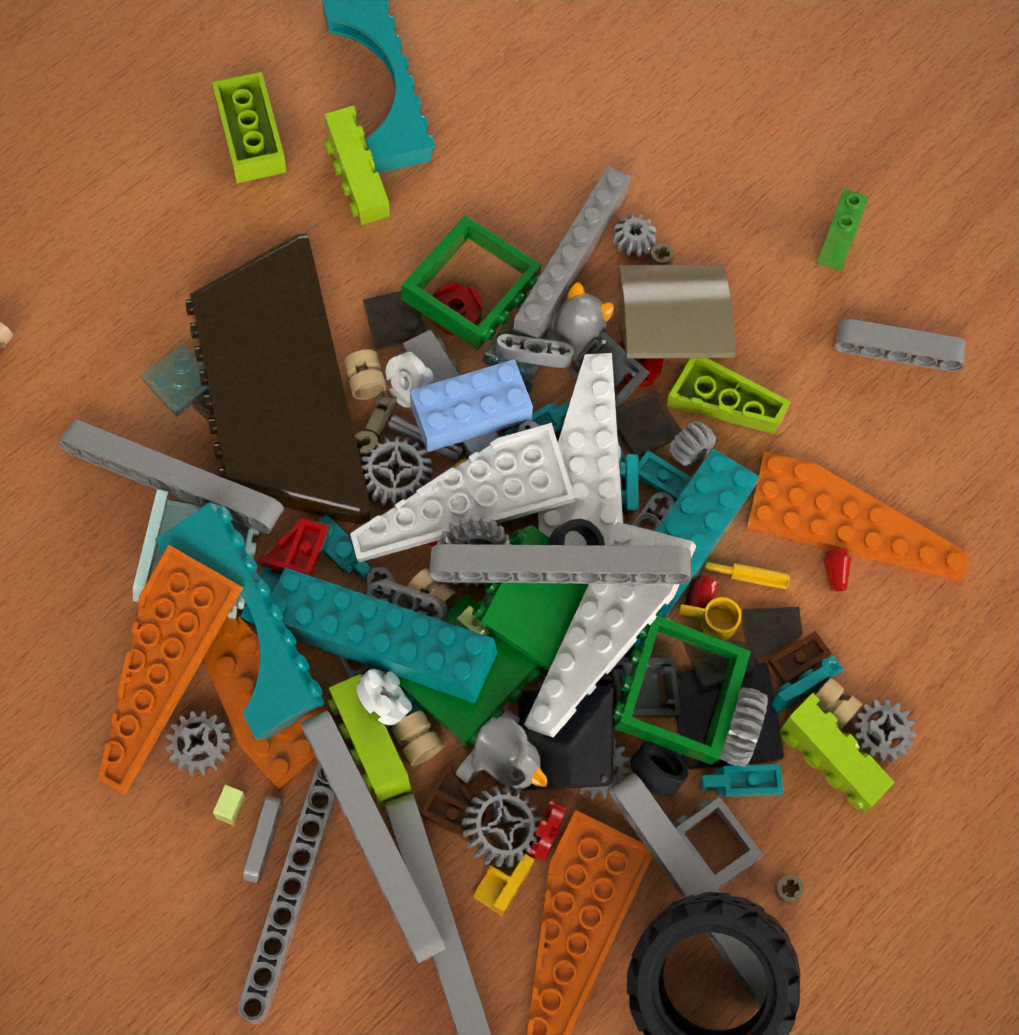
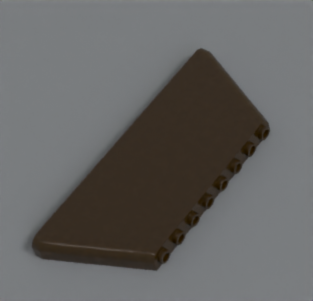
[185,233,371,524]

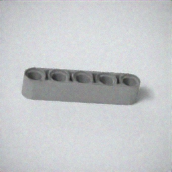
[835,319,966,372]

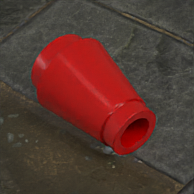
[823,550,851,591]
[685,574,719,608]

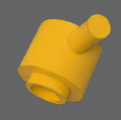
[679,597,742,641]

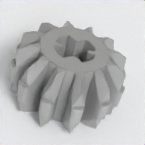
[613,213,656,258]
[669,421,716,467]

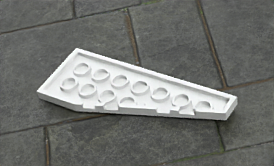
[538,353,623,546]
[350,423,575,563]
[524,522,696,737]

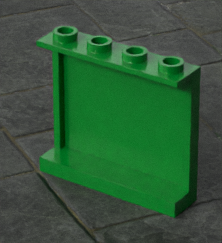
[471,525,589,677]
[397,594,543,750]

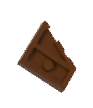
[419,764,486,842]

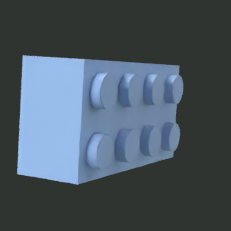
[410,359,533,452]

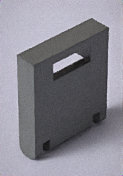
[567,330,650,411]
[612,657,681,718]

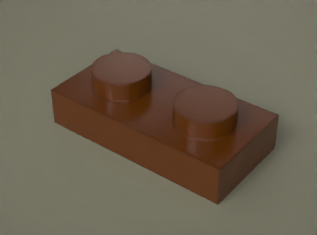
[768,631,832,685]

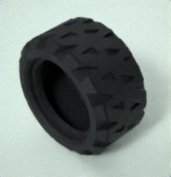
[627,892,800,1035]

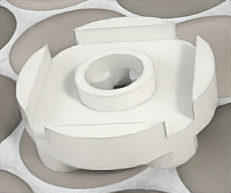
[386,352,433,408]
[356,669,412,725]

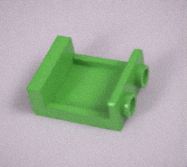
[817,188,868,271]

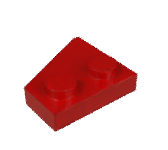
[258,518,330,576]

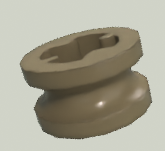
[650,243,674,265]
[775,875,804,903]

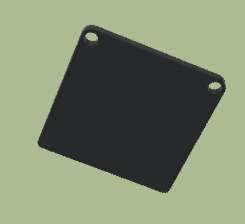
[676,663,784,770]
[518,684,615,791]

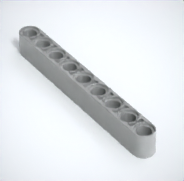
[57,419,284,534]
[429,544,691,585]
[300,710,446,964]
[238,763,337,1024]
[609,773,768,1009]
[384,793,491,1035]

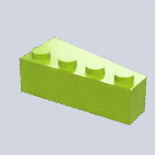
[324,105,390,226]
[667,358,791,434]
[327,674,412,809]
[780,693,895,813]

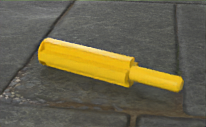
[704,562,790,590]

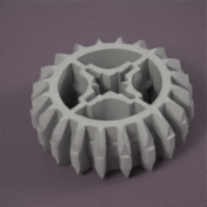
[361,436,433,508]
[437,515,510,589]
[720,687,768,767]
[462,786,542,868]

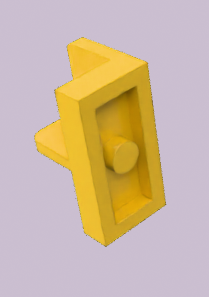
[473,854,535,916]

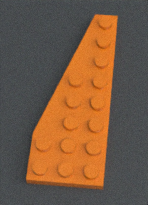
[746,451,969,582]
[98,545,244,794]
[203,615,343,792]
[527,810,652,1035]

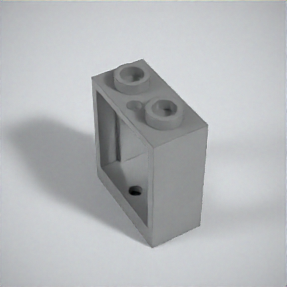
[673,797,763,890]

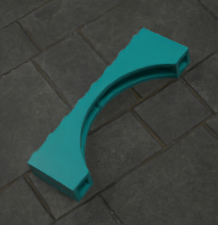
[322,0,435,173]
[155,503,325,740]

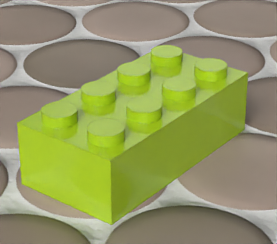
[212,72,287,183]

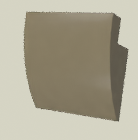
[618,265,736,358]

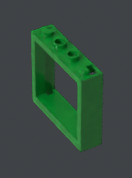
[401,215,542,350]
[613,615,751,765]

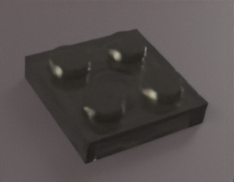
[363,291,426,350]
[616,390,681,458]

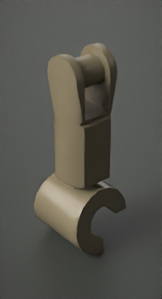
[355,392,397,458]

